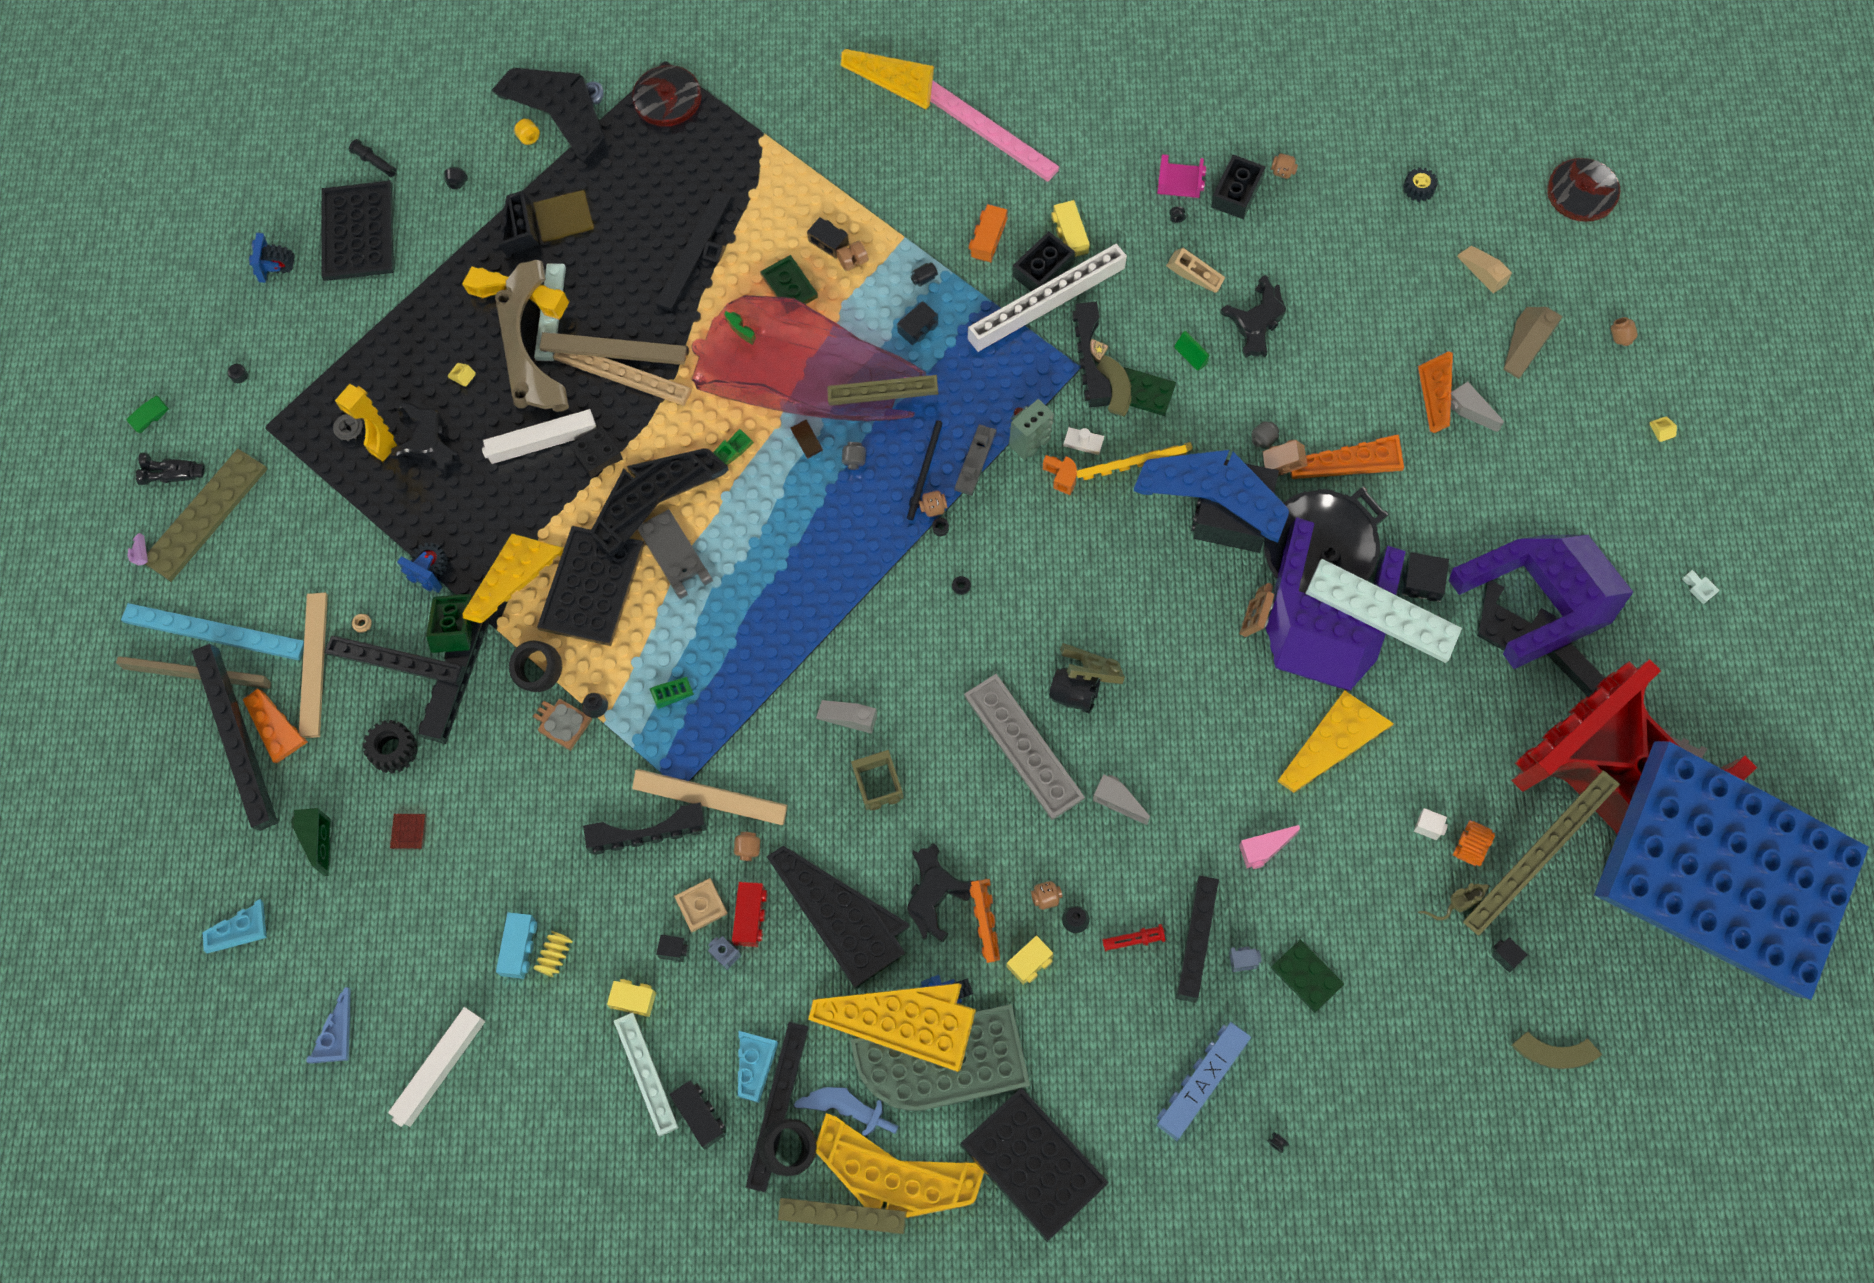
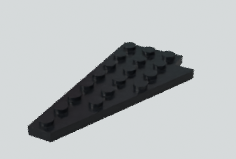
[767,846,910,989]

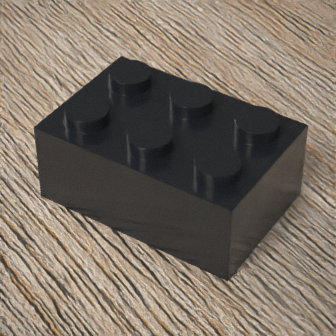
[1211,155,1266,220]
[1013,231,1075,291]

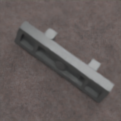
[955,424,997,496]

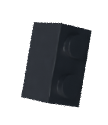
[807,217,849,259]
[897,301,938,346]

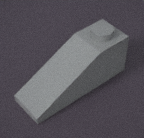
[1451,382,1504,432]
[816,700,877,734]
[1093,775,1150,825]

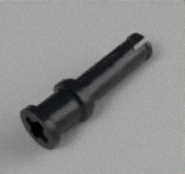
[349,139,397,177]

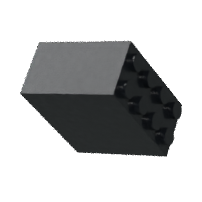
[1191,459,1279,553]

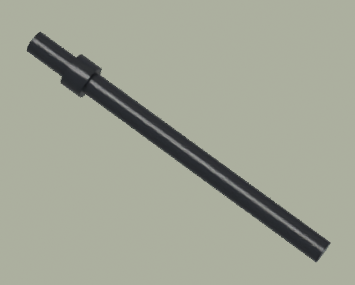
[906,420,943,520]

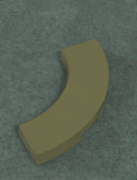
[1097,355,1131,417]
[1511,1031,1602,1069]

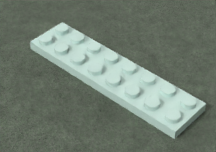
[1305,559,1462,663]

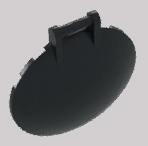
[1264,486,1389,593]

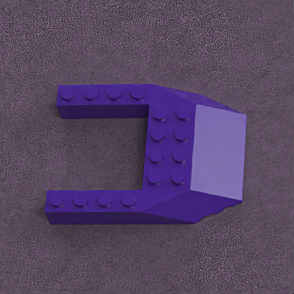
[1265,517,1406,691]
[1448,535,1633,669]

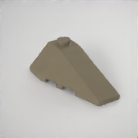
[1503,307,1563,379]

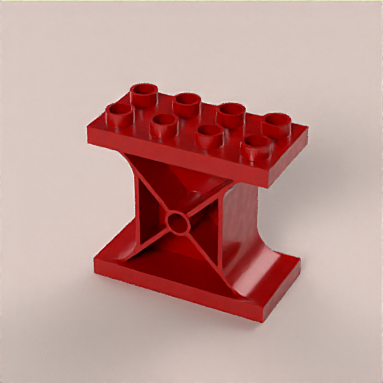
[1511,659,1757,835]

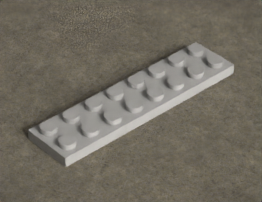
[964,674,1085,820]

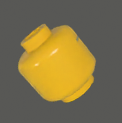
[514,119,540,145]

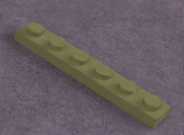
[828,375,939,406]
[778,1198,907,1234]

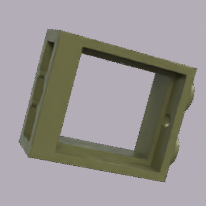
[851,750,903,811]

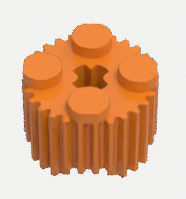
[1453,820,1495,866]

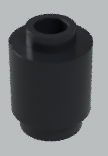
[910,262,938,287]

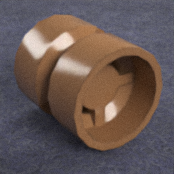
[836,240,869,272]

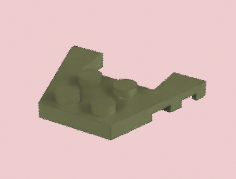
[1060,643,1125,684]

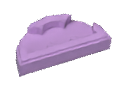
[128,533,148,566]

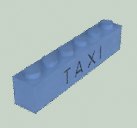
[1156,1022,1251,1141]

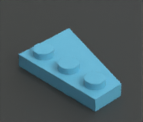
[202,899,266,953]
[738,1031,778,1103]

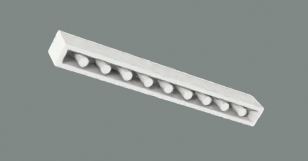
[968,244,1127,352]

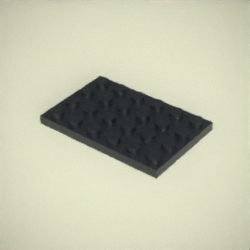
[321,180,394,281]
[537,526,644,646]
[960,1088,1109,1242]

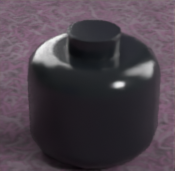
[227,364,248,384]

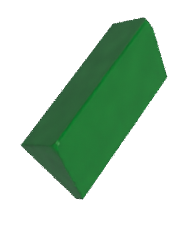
[1174,331,1209,371]

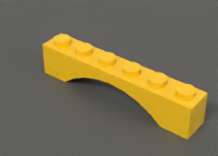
[462,267,569,320]
[335,384,397,461]

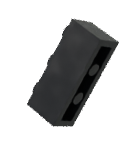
[669,1080,726,1150]

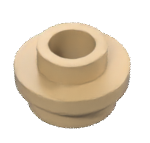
[352,614,372,633]

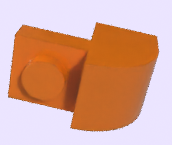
[1043,455,1077,495]

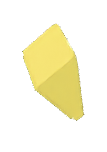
[448,363,476,386]
[1650,416,1677,442]

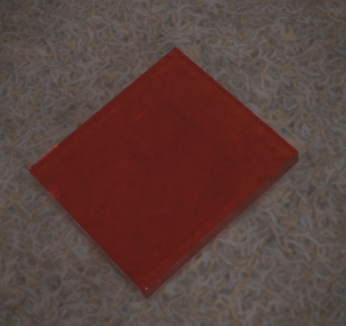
[390,814,426,849]

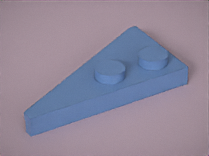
[307,987,351,1064]

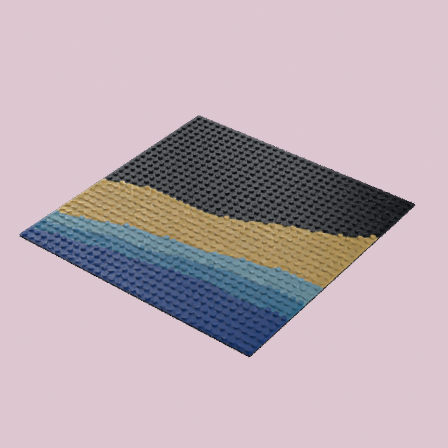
[265,61,1080,781]

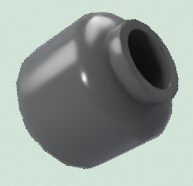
[1251,421,1279,449]
[842,442,866,470]

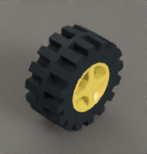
[1403,167,1438,202]

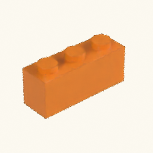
[969,204,1008,262]

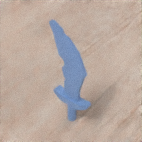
[794,1087,899,1136]

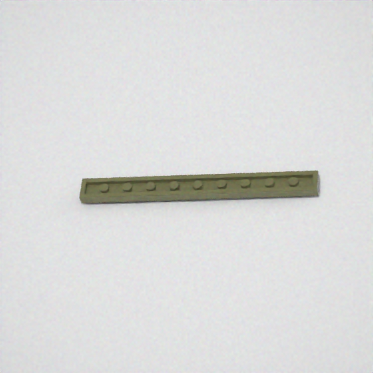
[1463,770,1620,936]

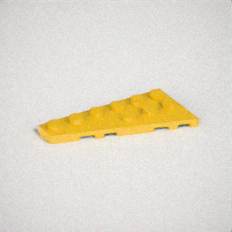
[841,49,934,109]
[1076,442,1193,480]
[463,534,564,623]
[1278,690,1394,793]

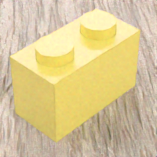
[1007,935,1053,985]
[607,979,656,1017]

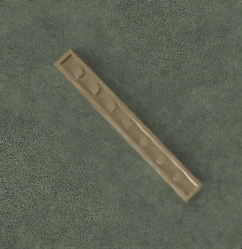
[540,332,687,365]
[116,656,271,689]

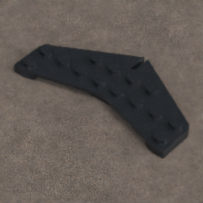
[492,68,605,164]
[591,448,729,557]

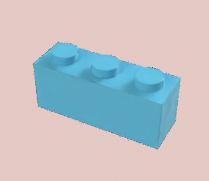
[496,912,537,979]

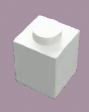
[1414,808,1448,840]

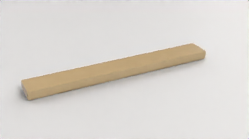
[553,352,692,406]
[299,593,328,738]
[632,769,788,825]

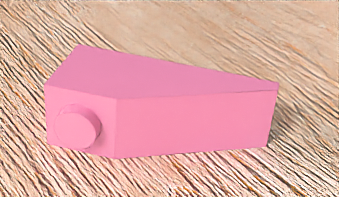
[1239,825,1300,869]

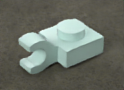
[1682,570,1720,604]

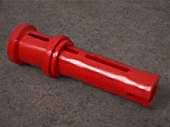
[1102,924,1165,951]

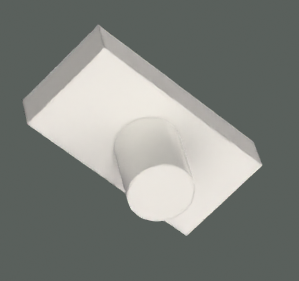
[1064,427,1104,455]

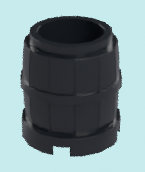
[1049,668,1100,714]

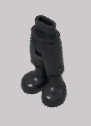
[136,452,205,485]

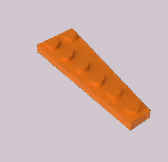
[1290,435,1404,479]

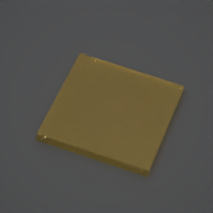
[533,190,594,242]

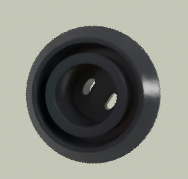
[444,167,468,190]
[582,693,608,718]
[1062,906,1090,933]

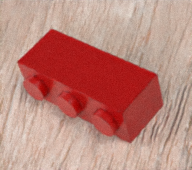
[732,882,768,947]

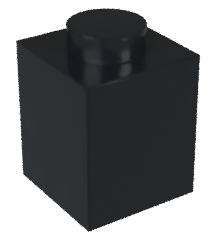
[656,934,689,962]
[1491,937,1528,973]

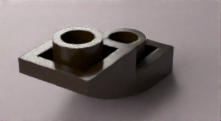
[790,419,823,459]

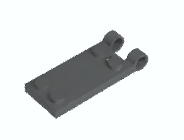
[637,509,713,599]

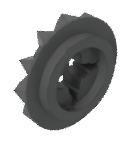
[333,414,363,441]

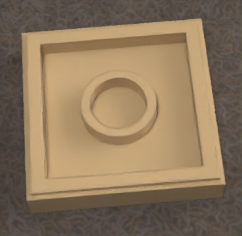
[674,878,728,932]

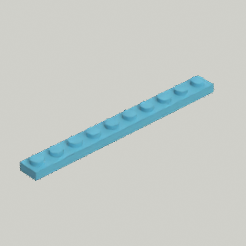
[121,603,304,661]

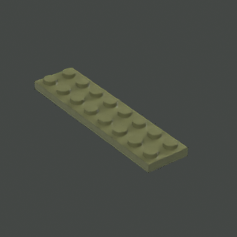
[145,449,268,582]

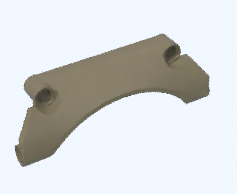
[495,260,569,412]

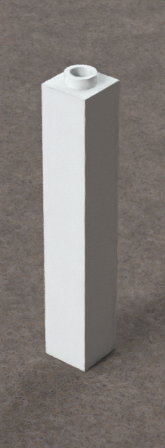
[482,409,597,464]
[388,1007,486,1127]

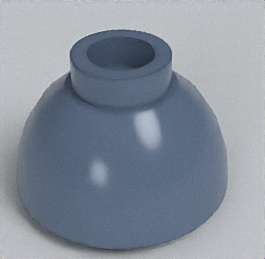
[586,81,604,105]

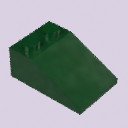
[426,594,472,653]
[291,808,331,876]

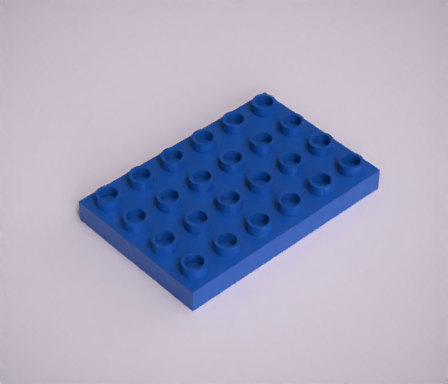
[1594,741,1869,1000]

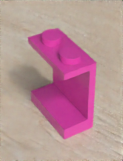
[1157,154,1206,198]

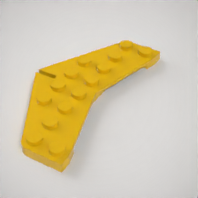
[816,1114,984,1218]

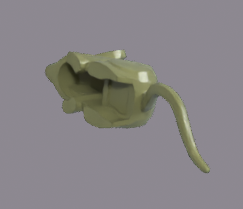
[1418,883,1489,920]

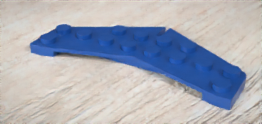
[1134,450,1289,542]

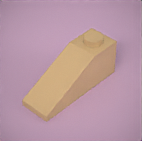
[1457,246,1512,294]
[1166,248,1225,293]

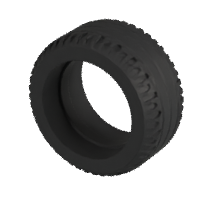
[509,640,562,692]
[759,1118,817,1176]

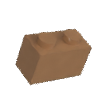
[1263,440,1308,476]

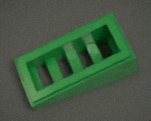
[649,677,694,709]

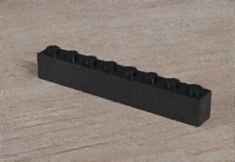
[418,591,492,744]

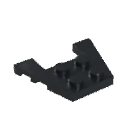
[1477,580,1557,651]

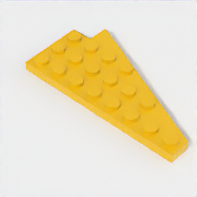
[808,983,976,1072]

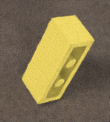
[1051,200,1089,257]

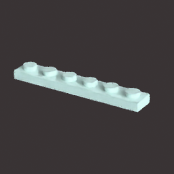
[534,264,566,361]
[614,1012,679,1137]

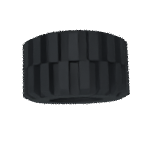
[363,720,418,773]

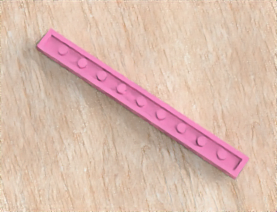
[930,81,1059,182]

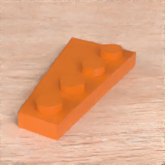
[1418,351,1453,433]
[243,689,308,763]
[970,879,1000,963]

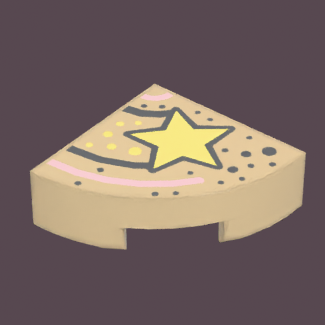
[1090,339,1108,363]

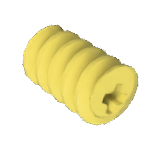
[533,931,573,977]

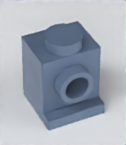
[708,936,741,970]
[1229,947,1261,972]

